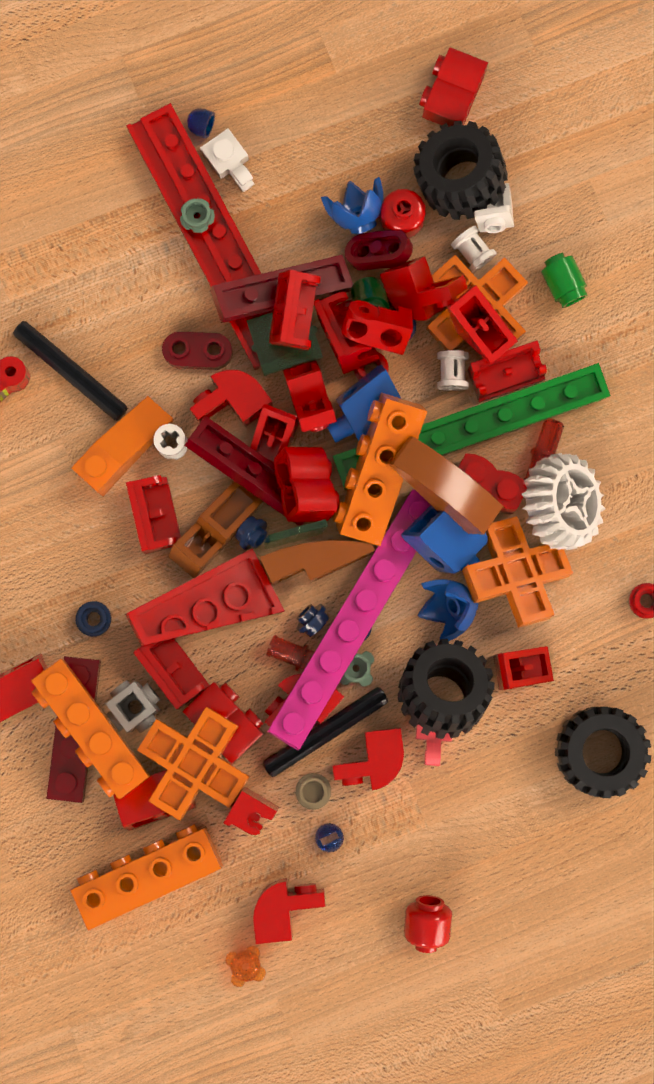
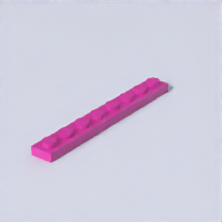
[268,489,430,751]

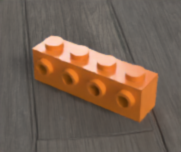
[333,392,427,546]
[31,659,150,799]
[70,824,224,931]

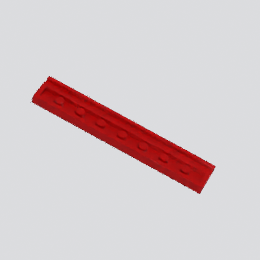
[126,103,296,370]

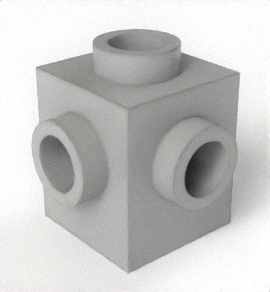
[105,681,160,733]

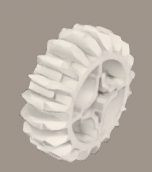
[521,453,605,550]

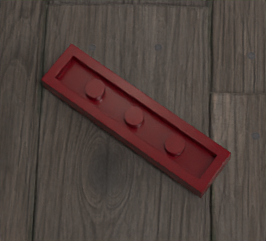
[210,254,353,323]
[184,416,305,528]
[46,656,101,803]

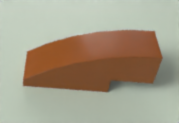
[389,436,503,535]
[168,481,264,578]
[260,540,375,585]

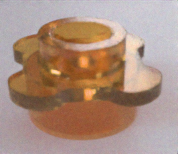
[225,946,266,987]

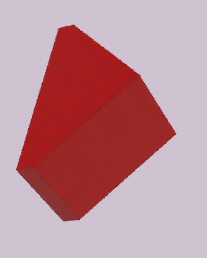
[447,285,518,364]
[250,403,299,464]
[493,646,554,690]

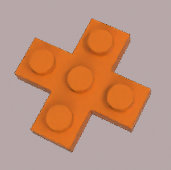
[426,255,528,351]
[462,516,573,628]
[137,707,251,821]

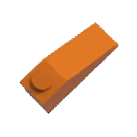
[71,396,174,497]

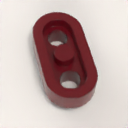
[345,230,413,271]
[162,332,233,370]

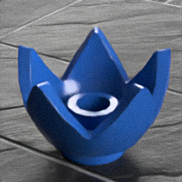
[321,177,384,234]
[417,579,478,641]

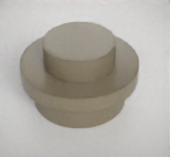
[296,773,331,810]

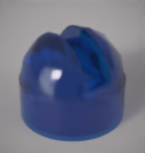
[187,108,215,139]
[315,823,344,852]

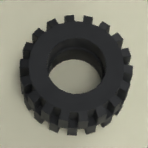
[413,120,508,220]
[397,639,495,739]
[555,707,652,798]

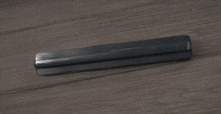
[13,321,128,421]
[263,687,388,777]

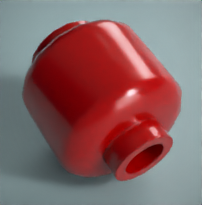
[380,189,426,238]
[404,895,453,953]

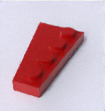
[125,548,285,646]

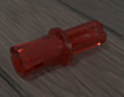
[524,419,564,480]
[266,635,315,671]

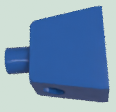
[327,365,401,443]
[401,505,488,574]

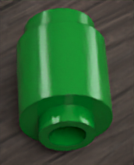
[541,253,588,308]

